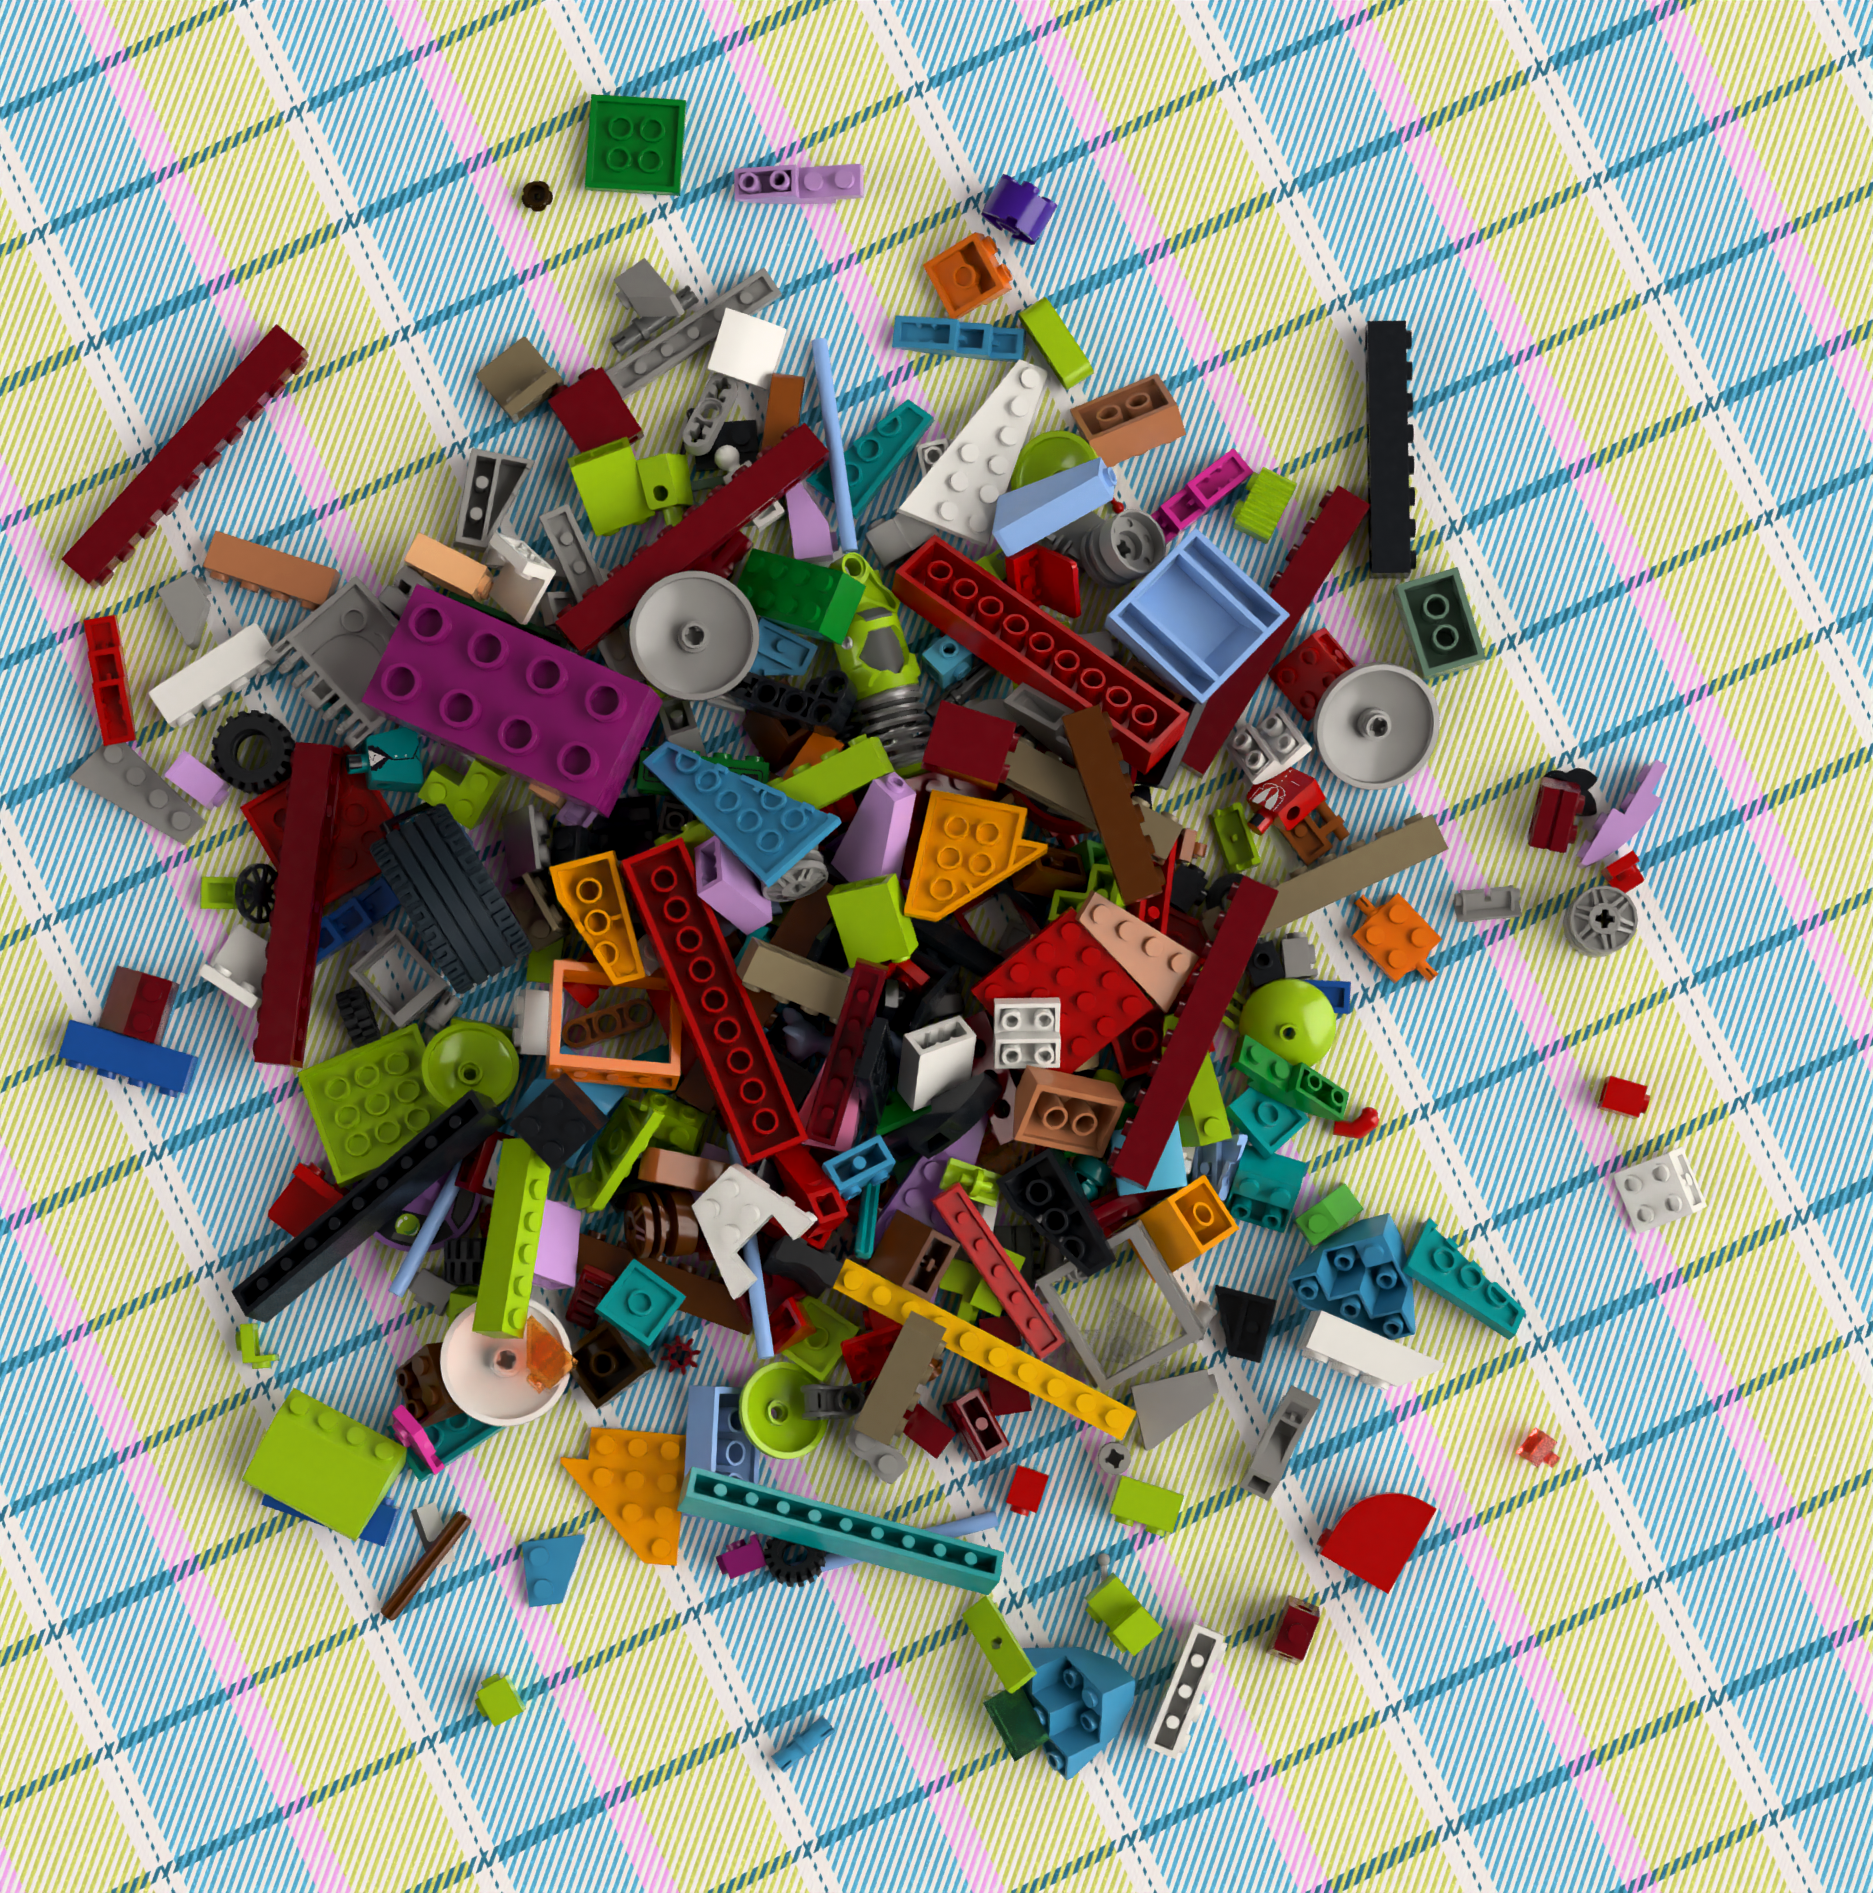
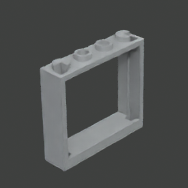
[1036,1219,1206,1393]

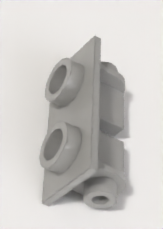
[1453,885,1522,923]

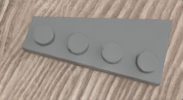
[69,742,207,845]

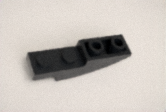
[882,1072,1003,1163]

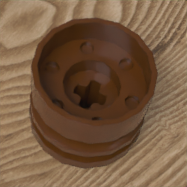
[623,1188,699,1260]

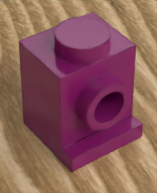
[716,1533,767,1580]

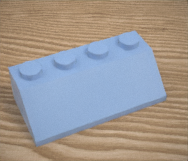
[682,1385,760,1518]

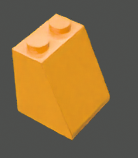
[1120,1174,1239,1283]

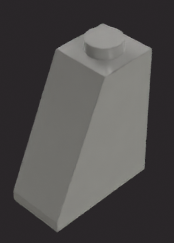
[1130,1369,1219,1451]

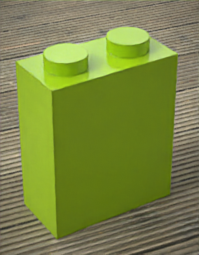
[567,437,656,537]
[827,872,919,969]

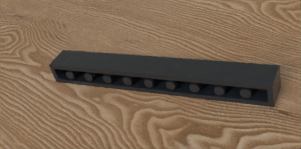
[231,1089,506,1323]

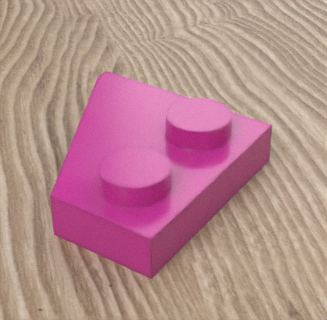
[392,1404,445,1476]

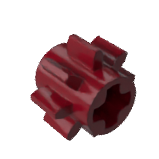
[661,1335,701,1376]

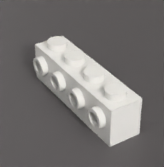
[148,622,277,728]
[1144,1621,1227,1759]

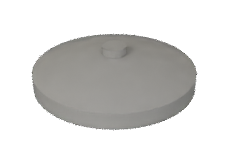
[629,571,759,701]
[1313,662,1440,790]

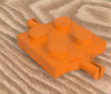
[1351,893,1442,984]

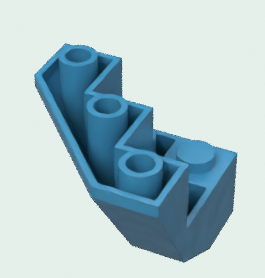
[1287,1213,1416,1340]
[1019,1647,1135,1781]

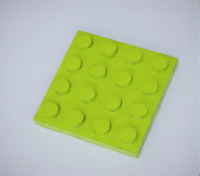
[297,1023,447,1188]

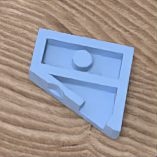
[1193,1134,1248,1201]

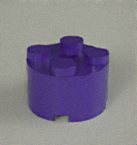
[981,174,1057,245]

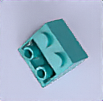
[1225,1145,1306,1233]

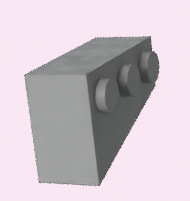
[453,448,535,553]

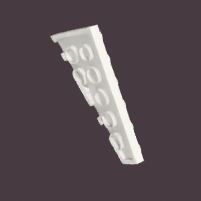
[896,359,1049,547]

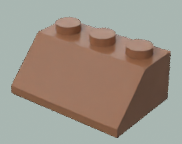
[1070,373,1186,467]
[1013,1065,1126,1158]

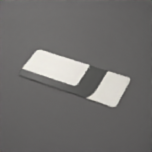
[411,1502,456,1568]

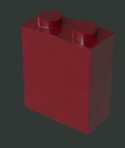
[548,366,644,454]
[921,700,1020,791]

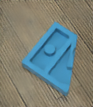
[749,617,818,676]
[522,1534,585,1607]

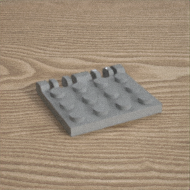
[265,576,399,751]

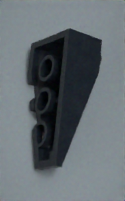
[995,1148,1117,1277]

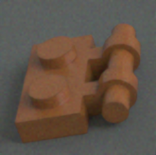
[1275,798,1350,867]

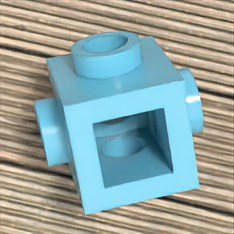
[922,634,972,689]

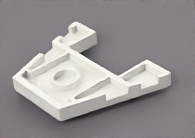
[692,1163,818,1300]

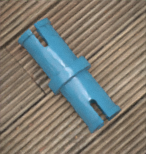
[771,1715,835,1773]

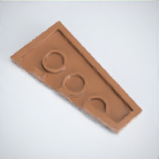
[1075,890,1199,1013]

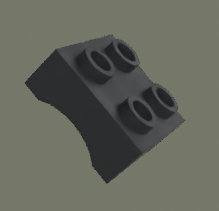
[761,1235,843,1299]

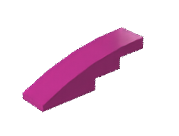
[1150,448,1253,545]

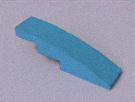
[892,315,1026,362]

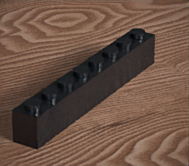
[1365,321,1416,579]

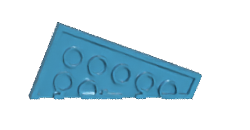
[643,741,842,888]

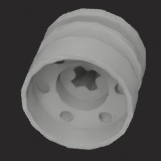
[1080,509,1166,589]
[757,844,828,902]
[1563,885,1638,958]

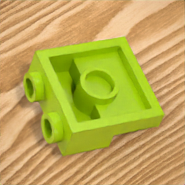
[640,1089,708,1156]

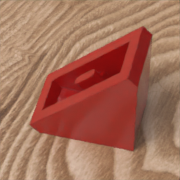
[769,1297,817,1355]

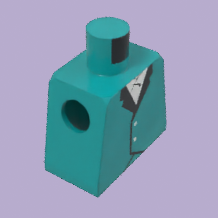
[345,727,424,793]

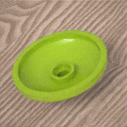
[1011,430,1098,524]
[1239,978,1336,1067]
[421,1022,519,1109]
[739,1362,829,1460]

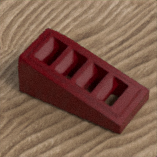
[565,1264,615,1331]

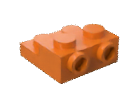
[923,232,1013,319]

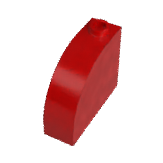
[1317,1492,1437,1594]

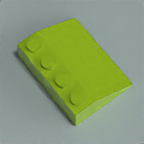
[242,1388,407,1542]

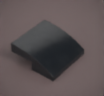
[592,795,659,861]

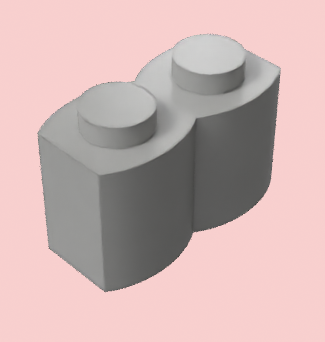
[865,510,940,571]
[846,1429,909,1484]

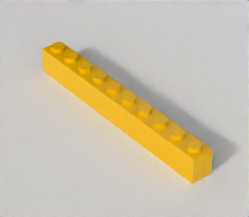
[832,1258,1137,1441]

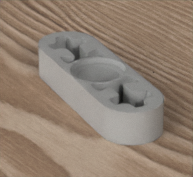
[682,374,738,456]

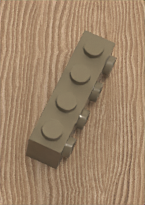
[736,936,851,1025]
[853,1311,947,1446]

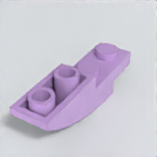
[734,164,864,204]
[1576,759,1667,869]

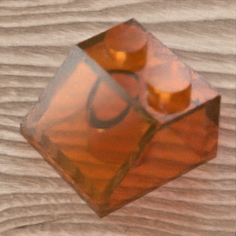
[525,1315,578,1395]

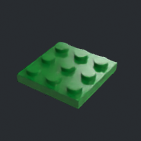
[585,94,687,196]

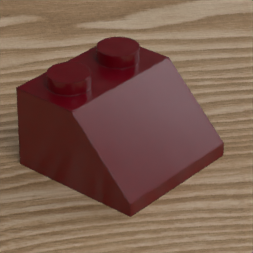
[98,966,180,1046]

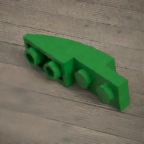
[1230,1034,1349,1122]

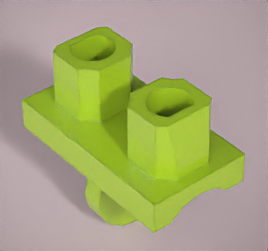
[939,1157,1002,1207]

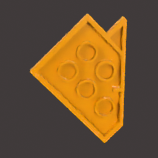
[903,789,1048,922]
[560,1427,686,1566]

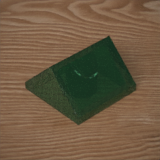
[983,1686,1049,1762]

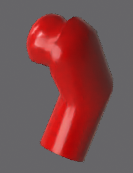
[1333,1107,1379,1139]

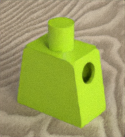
[636,453,693,527]

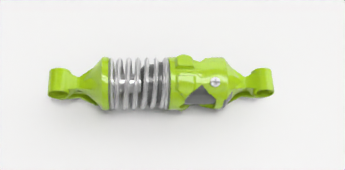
[828,552,933,778]

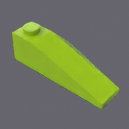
[1161,1013,1232,1147]

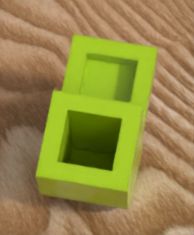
[938,1258,981,1325]

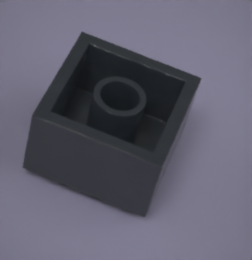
[509,1072,610,1172]

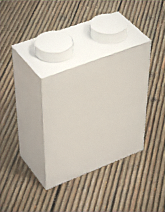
[897,1015,977,1111]

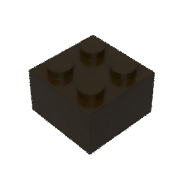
[571,1320,657,1409]

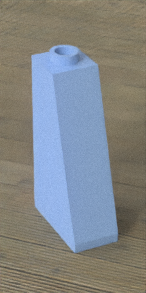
[992,457,1117,557]

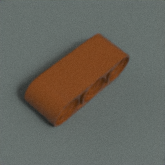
[761,373,805,450]
[562,998,654,1050]
[637,1147,731,1193]

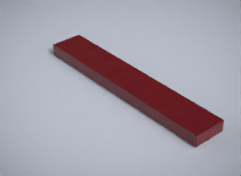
[805,957,889,1147]

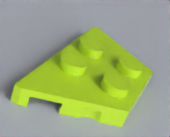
[590,1097,665,1211]

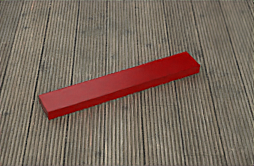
[930,1181,1066,1360]

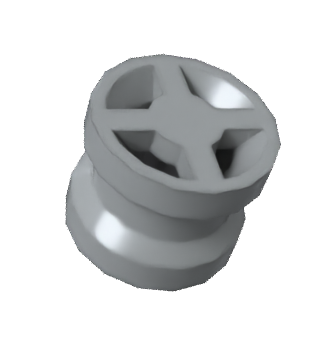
[1098,1442,1131,1475]

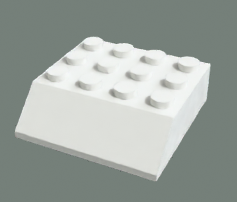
[1296,1310,1444,1390]

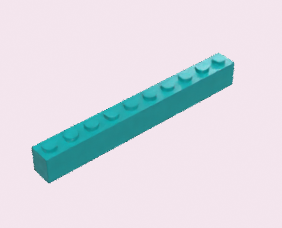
[677,1466,1004,1595]

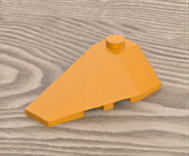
[549,850,646,985]

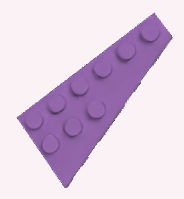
[852,1113,989,1304]

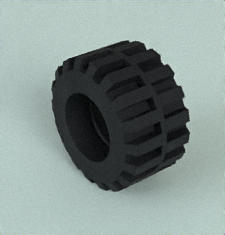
[211,710,296,795]
[443,1238,487,1285]

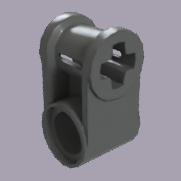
[801,1384,866,1421]

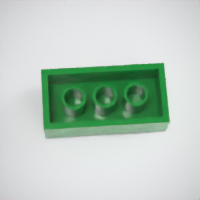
[736,548,866,645]

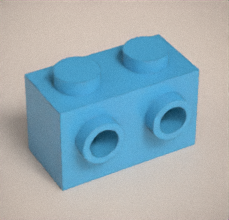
[821,1134,896,1201]

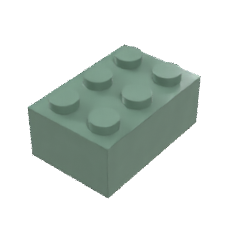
[1392,567,1486,681]

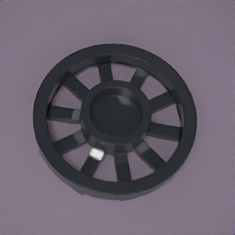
[235,863,278,924]

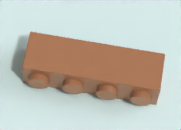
[203,530,341,612]

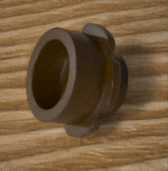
[522,181,553,212]

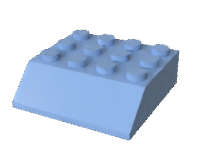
[1104,527,1290,705]

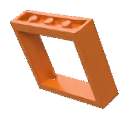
[545,958,682,1090]

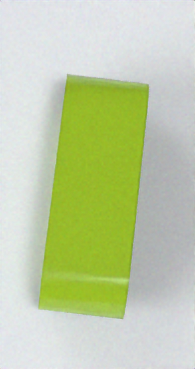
[1018,297,1094,390]

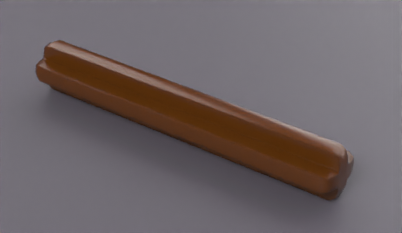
[380,1511,472,1621]

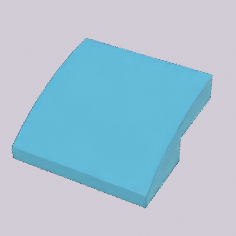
[1110,1121,1188,1196]

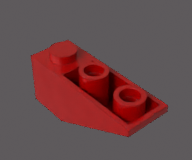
[771,1144,848,1238]

